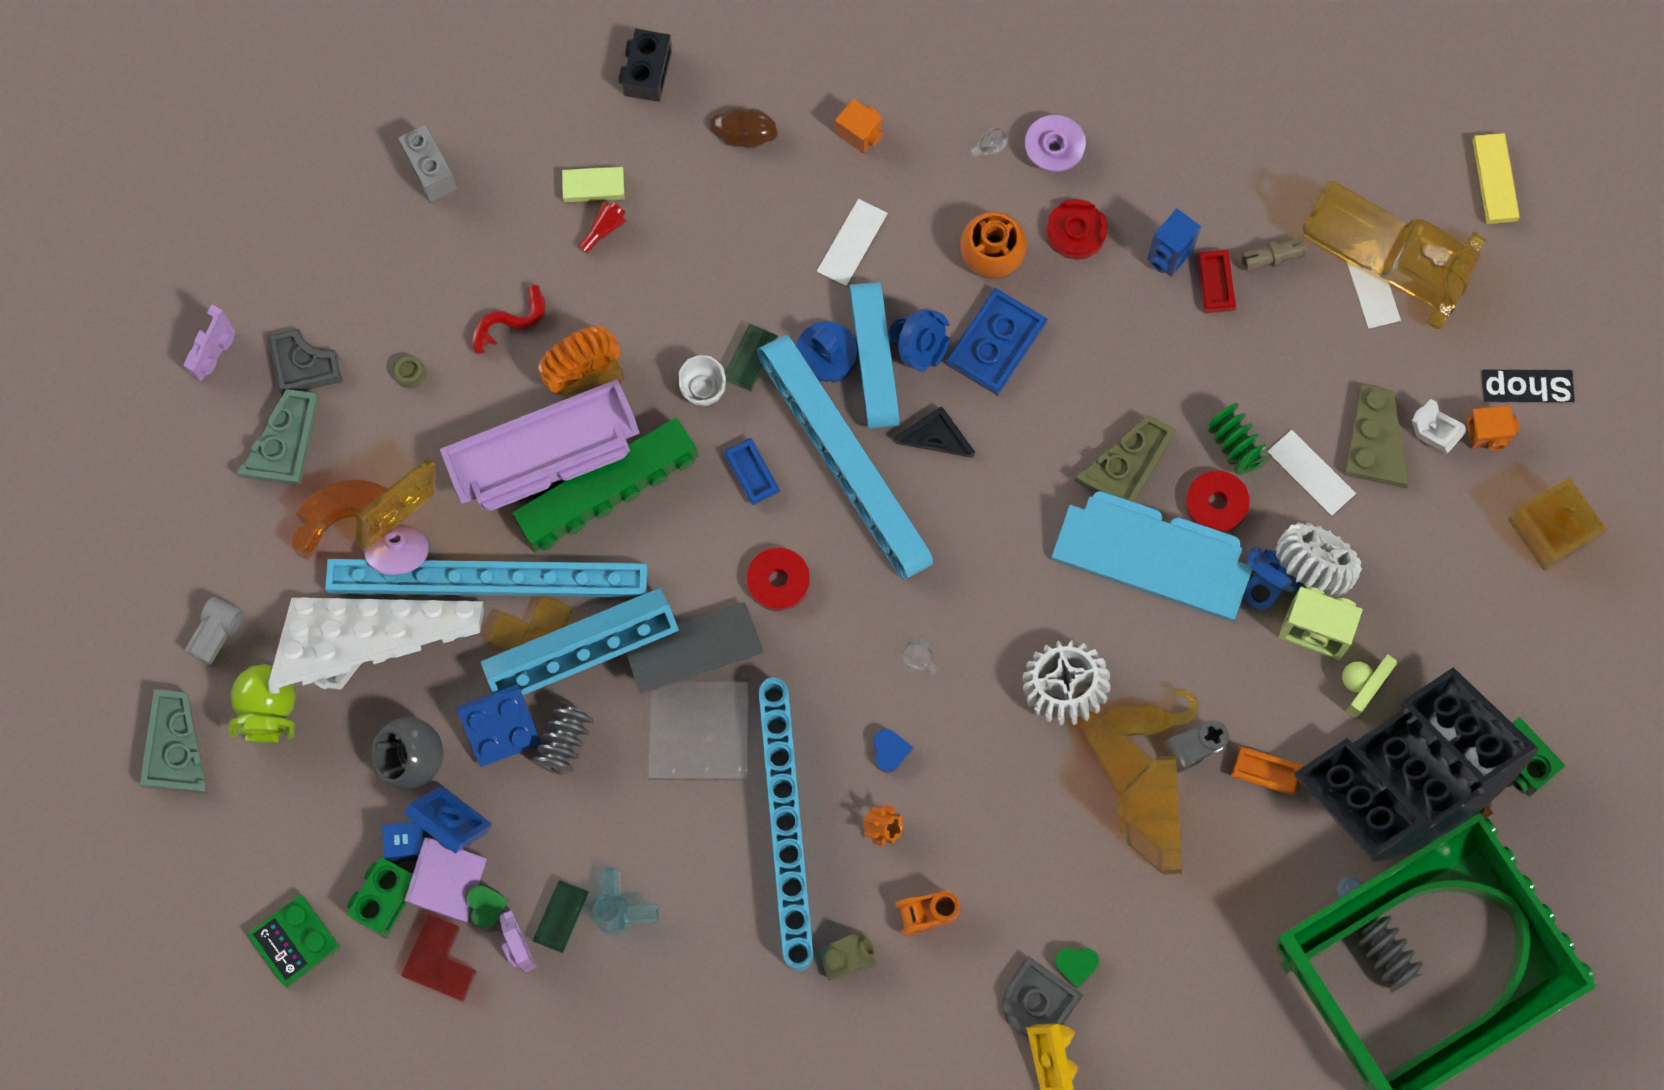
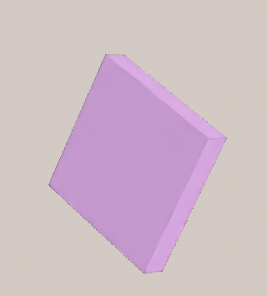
[404,838,487,922]

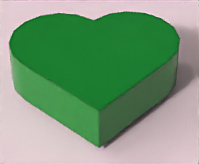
[466,885,508,929]
[1054,948,1099,989]

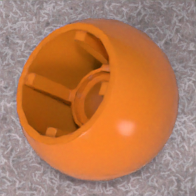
[960,211,1027,279]

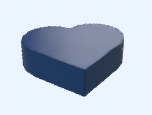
[873,729,913,773]

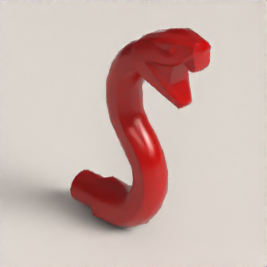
[473,285,546,355]

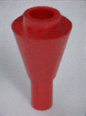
[578,201,627,254]

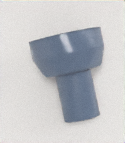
[1336,877,1362,899]

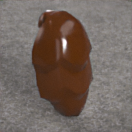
[710,107,778,148]

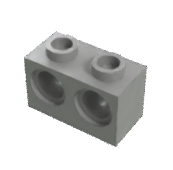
[398,124,457,202]

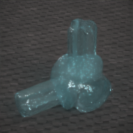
[592,867,659,935]

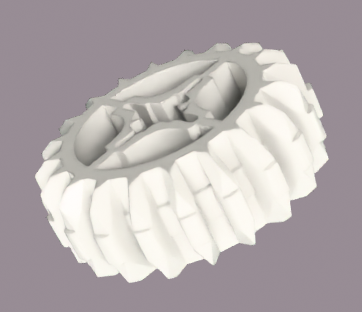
[1276,522,1362,596]
[1023,639,1111,726]

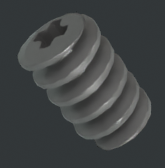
[532,701,594,775]
[1356,916,1423,993]

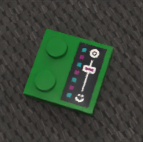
[247,894,341,988]

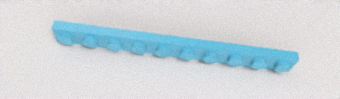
[325,559,648,598]

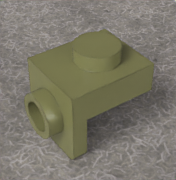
[818,934,876,981]

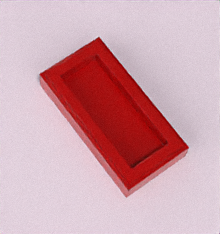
[1196,250,1236,314]

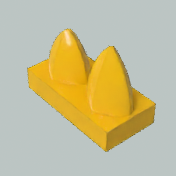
[1027,1023,1079,1090]

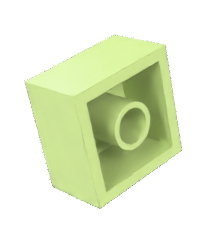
[1278,586,1363,660]

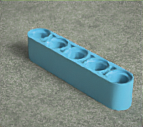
[849,282,900,429]

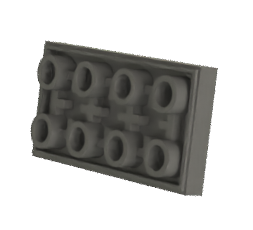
[626,602,764,694]

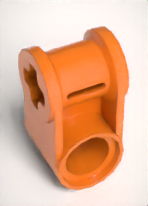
[895,891,960,936]

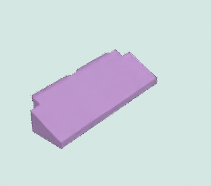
[440,379,640,511]

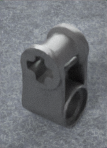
[1163,720,1229,773]

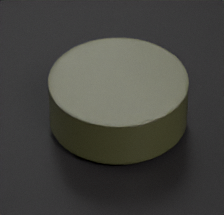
[393,355,426,388]

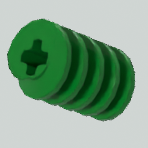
[1207,403,1272,475]

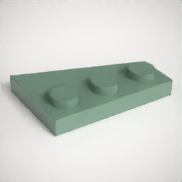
[140,689,207,794]

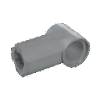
[185,596,244,665]

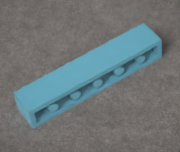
[481,588,679,695]

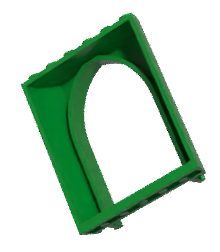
[1277,813,1597,1090]

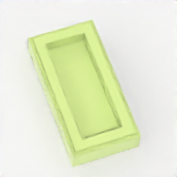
[562,167,625,202]

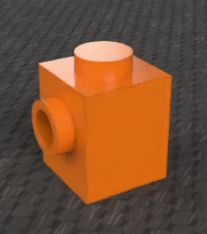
[835,98,883,154]
[1466,405,1519,451]

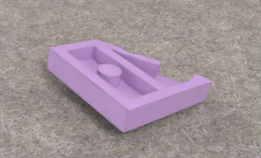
[499,909,537,973]

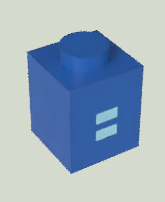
[382,822,433,863]

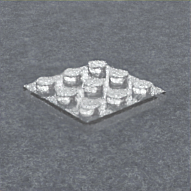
[648,682,749,781]

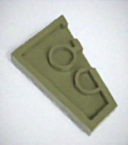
[1344,384,1409,488]
[1074,415,1176,502]

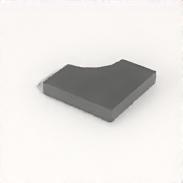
[268,329,343,396]

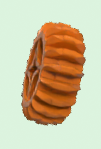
[538,326,621,394]

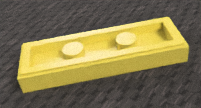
[1472,133,1520,224]

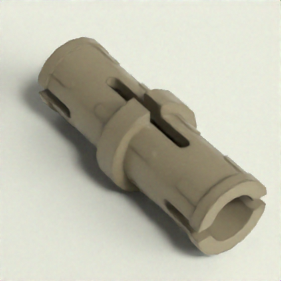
[1241,237,1307,272]

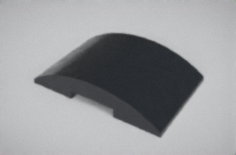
[1294,667,1538,861]

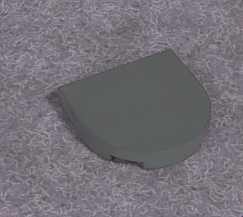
[1003,956,1083,1037]

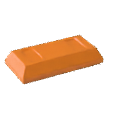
[1231,746,1302,796]

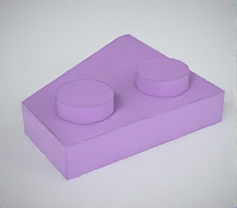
[183,305,236,382]

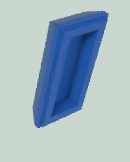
[723,438,780,506]

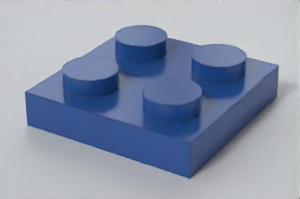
[457,684,542,768]
[404,785,492,854]

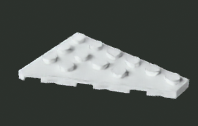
[268,597,484,693]

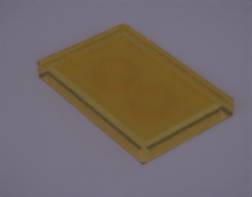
[356,457,436,551]

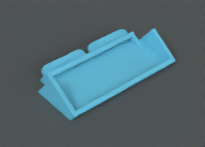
[1051,491,1252,622]

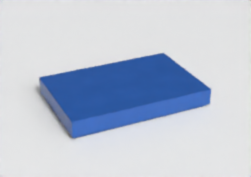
[945,288,1048,396]

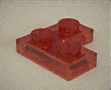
[401,914,477,1003]

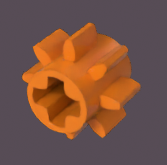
[863,804,903,847]

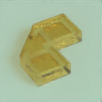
[487,596,573,651]

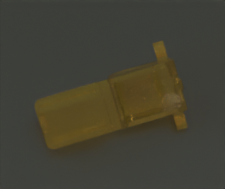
[1303,181,1486,330]

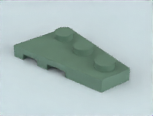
[236,389,319,486]

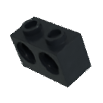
[619,29,673,102]

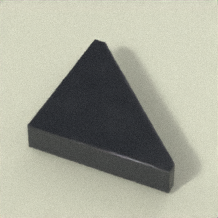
[894,407,975,458]

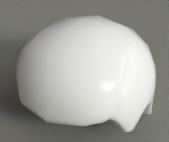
[678,355,726,406]

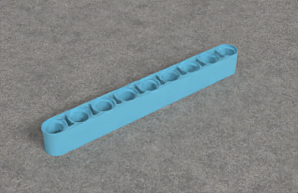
[757,335,933,580]
[759,678,813,972]

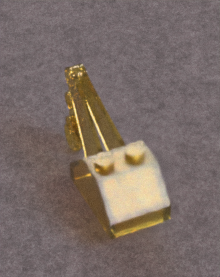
[1078,689,1199,874]

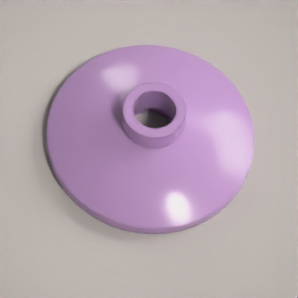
[1025,115,1086,172]
[364,526,429,575]

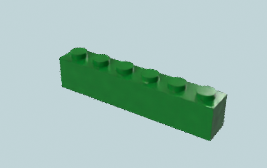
[512,417,698,552]

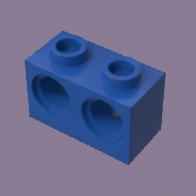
[1147,208,1202,277]

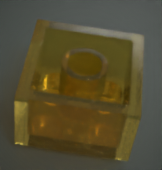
[1508,476,1607,572]

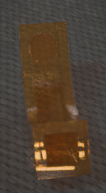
[291,480,399,561]

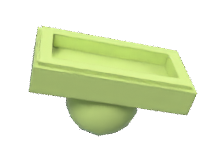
[1342,654,1397,718]

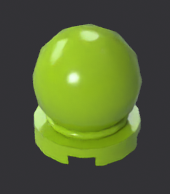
[228,664,297,743]

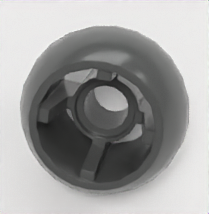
[372,717,444,789]

